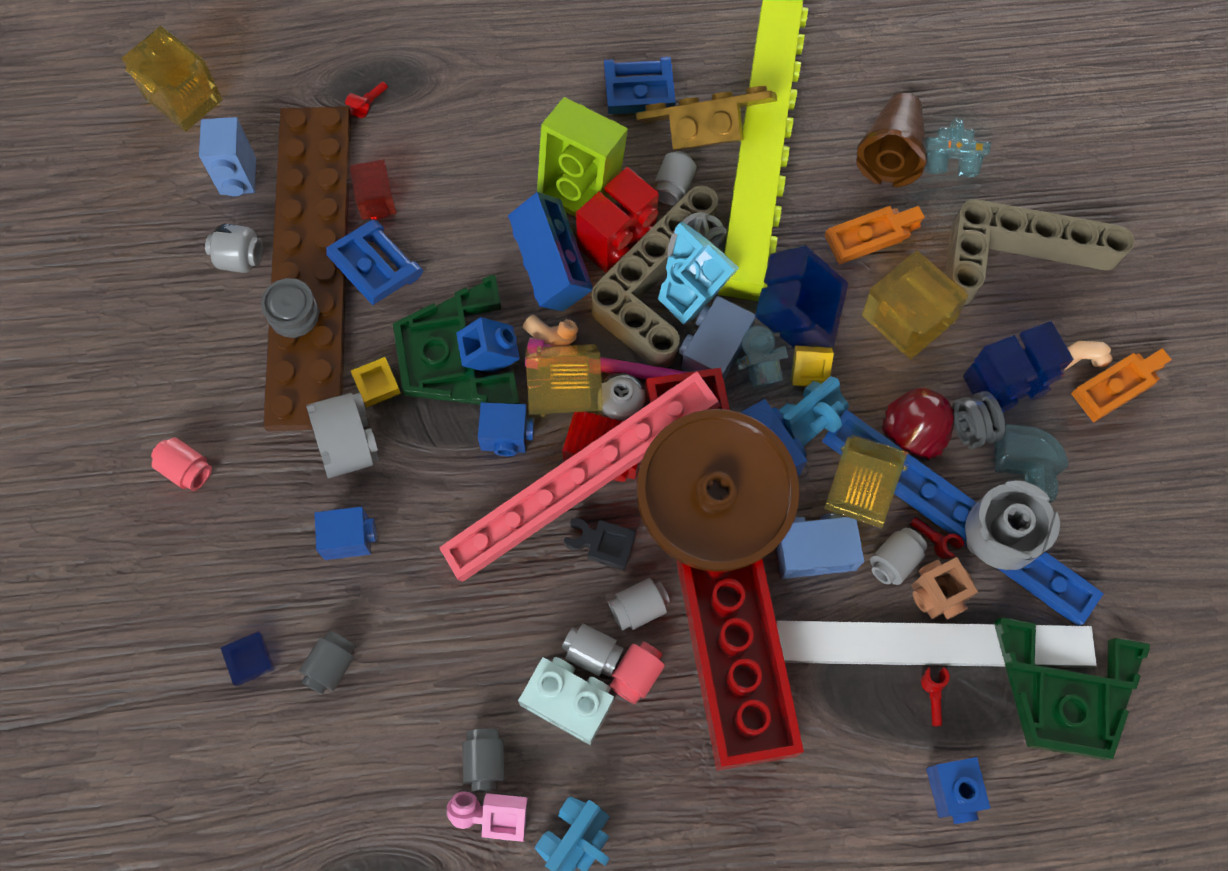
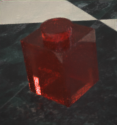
[350,159,397,220]

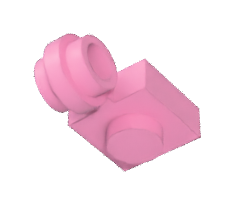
[447,792,528,842]

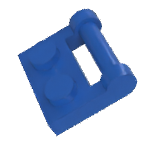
[604,56,676,114]
[326,219,423,305]

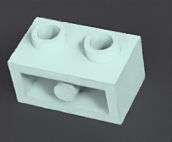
[518,657,614,746]

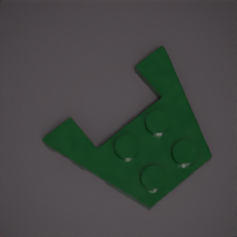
[393,275,520,405]
[995,618,1150,760]

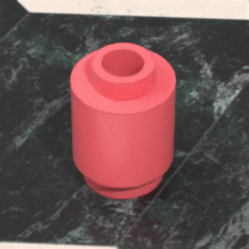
[151,437,212,491]
[609,641,665,705]

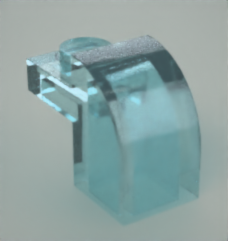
[995,424,1068,504]

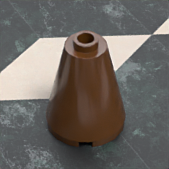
[856,93,927,187]

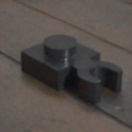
[564,518,636,571]

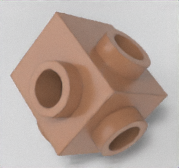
[911,557,978,620]

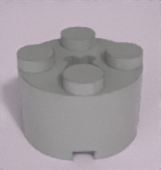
[306,392,379,479]
[965,481,1060,570]

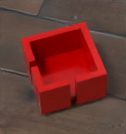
[576,167,659,273]

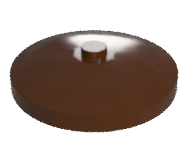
[636,409,799,572]

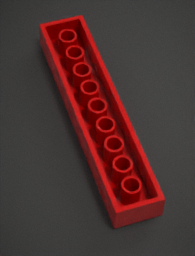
[645,367,804,771]

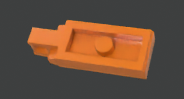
[824,206,925,265]
[1071,348,1172,423]

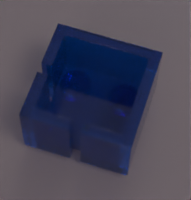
[755,245,848,349]
[963,321,1074,412]

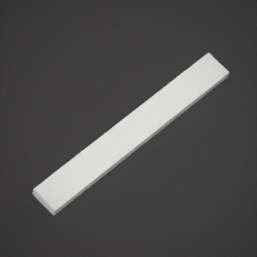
[776,621,1096,668]

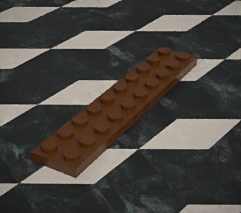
[263,106,351,432]

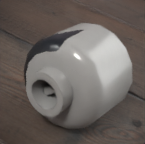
[205,223,263,273]
[597,373,645,421]

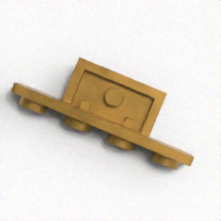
[636,86,777,151]

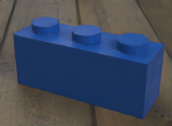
[508,192,593,312]

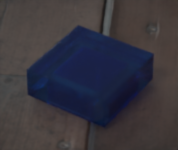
[220,631,275,686]

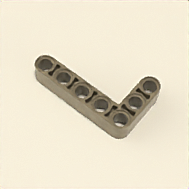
[591,186,718,368]
[943,199,1135,306]

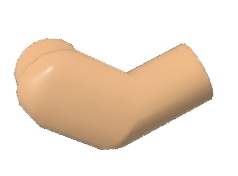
[523,314,578,347]
[1054,341,1112,370]

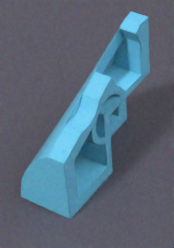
[658,222,739,325]

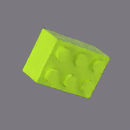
[537,97,628,217]

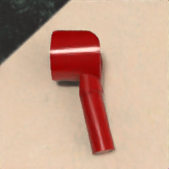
[345,82,388,118]
[910,517,964,559]
[921,667,950,726]

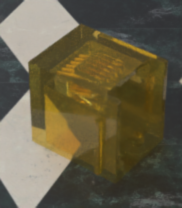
[121,25,223,132]
[862,250,969,360]
[526,344,603,417]
[824,435,909,528]

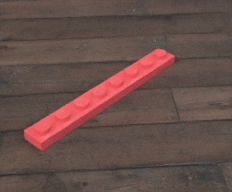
[439,372,721,582]

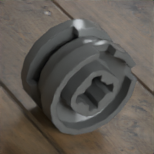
[261,278,320,338]
[952,391,1005,449]

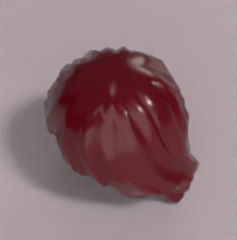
[882,388,954,460]

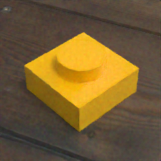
[791,346,834,386]
[351,357,401,408]

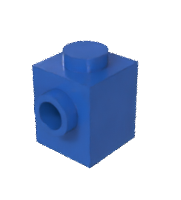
[456,317,520,374]
[478,402,534,457]
[314,507,377,560]
[926,757,991,824]

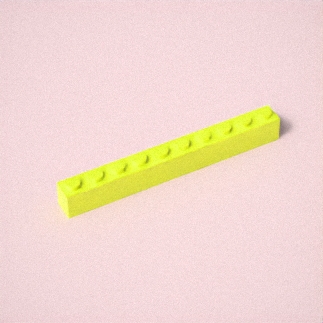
[718,0,808,301]

